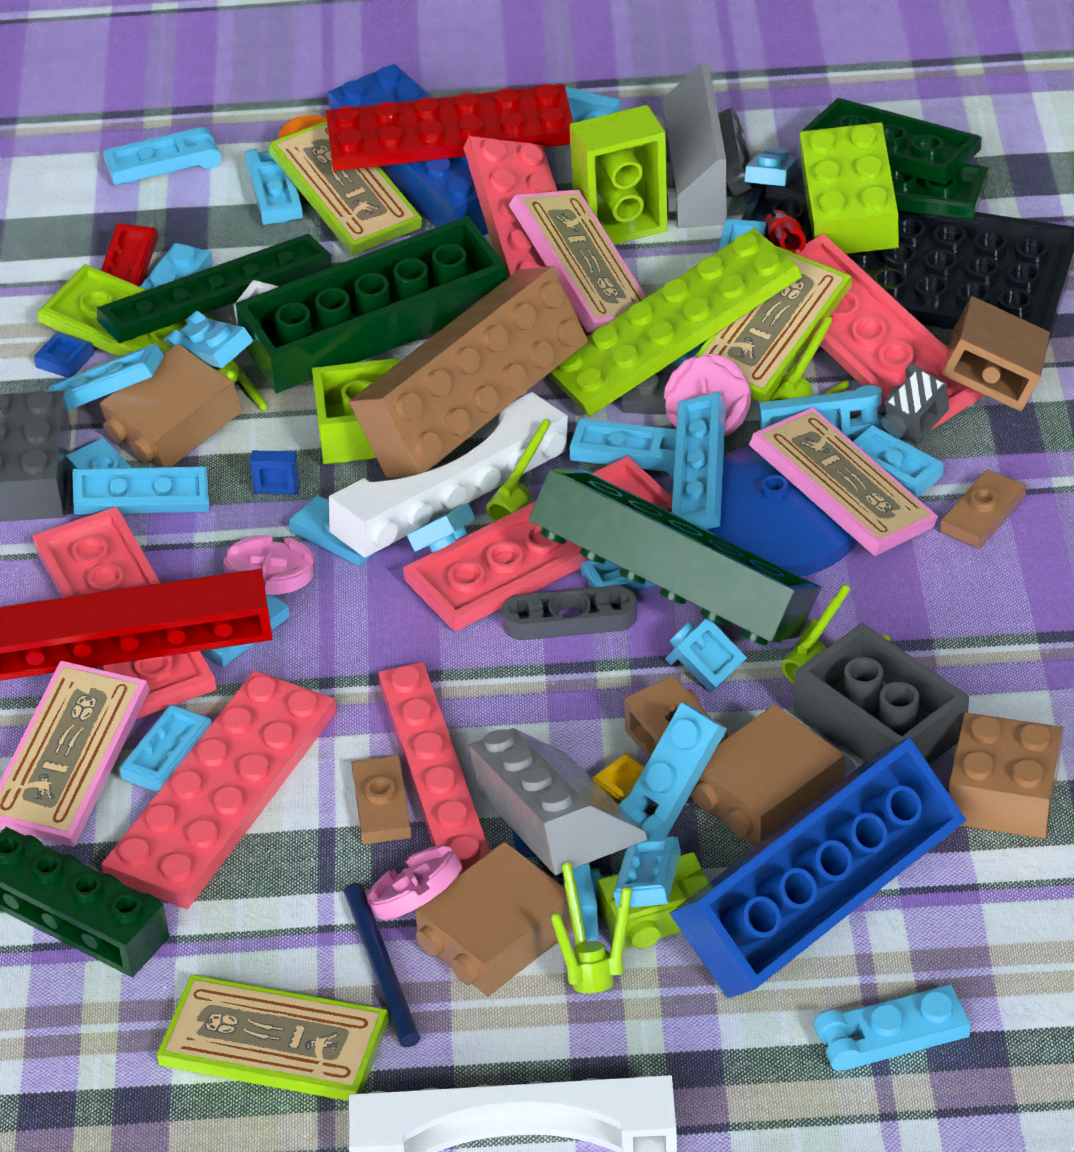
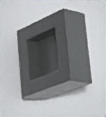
[622,373,670,415]

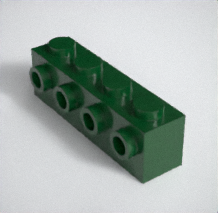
[0,826,170,978]

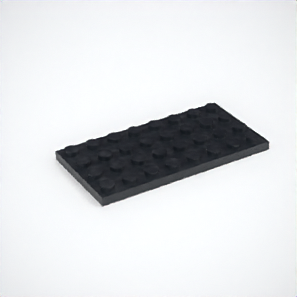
[741,183,1074,344]

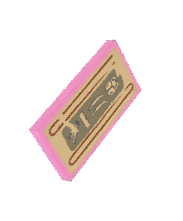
[509,190,647,333]
[749,407,939,556]
[0,661,150,847]

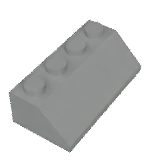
[655,63,727,228]
[469,728,647,875]

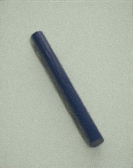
[344,883,420,1047]

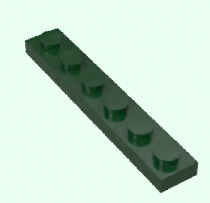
[97,233,332,344]

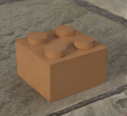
[948,712,1063,839]

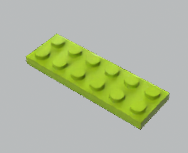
[548,228,802,417]

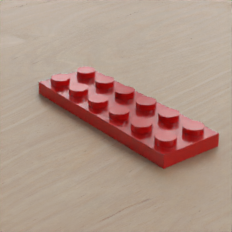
[326,84,573,171]

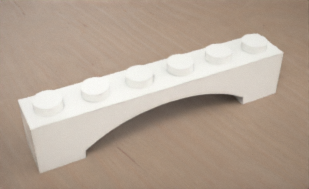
[329,392,568,558]
[349,1075,677,1152]

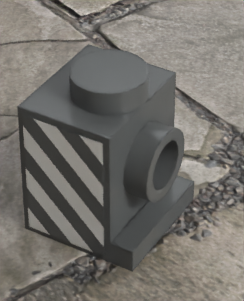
[881,363,949,445]

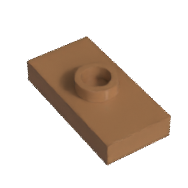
[940,469,1026,549]
[351,755,412,845]

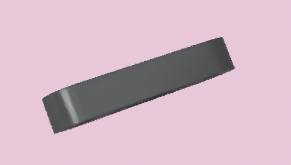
[718,107,755,196]
[502,585,637,640]

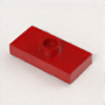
[101,223,159,287]

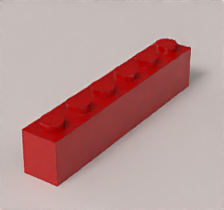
[0,568,273,681]

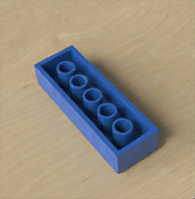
[328,64,488,235]
[669,737,966,999]

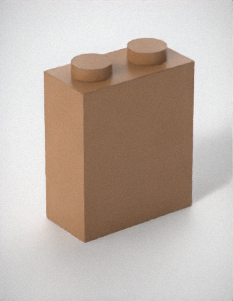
[942,296,1050,412]
[100,343,242,467]
[691,704,845,846]
[415,842,573,997]

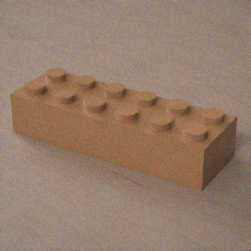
[348,266,588,478]

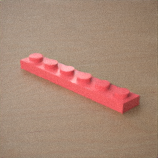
[378,661,490,876]

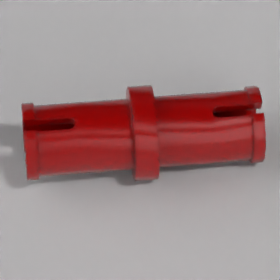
[764,210,806,254]

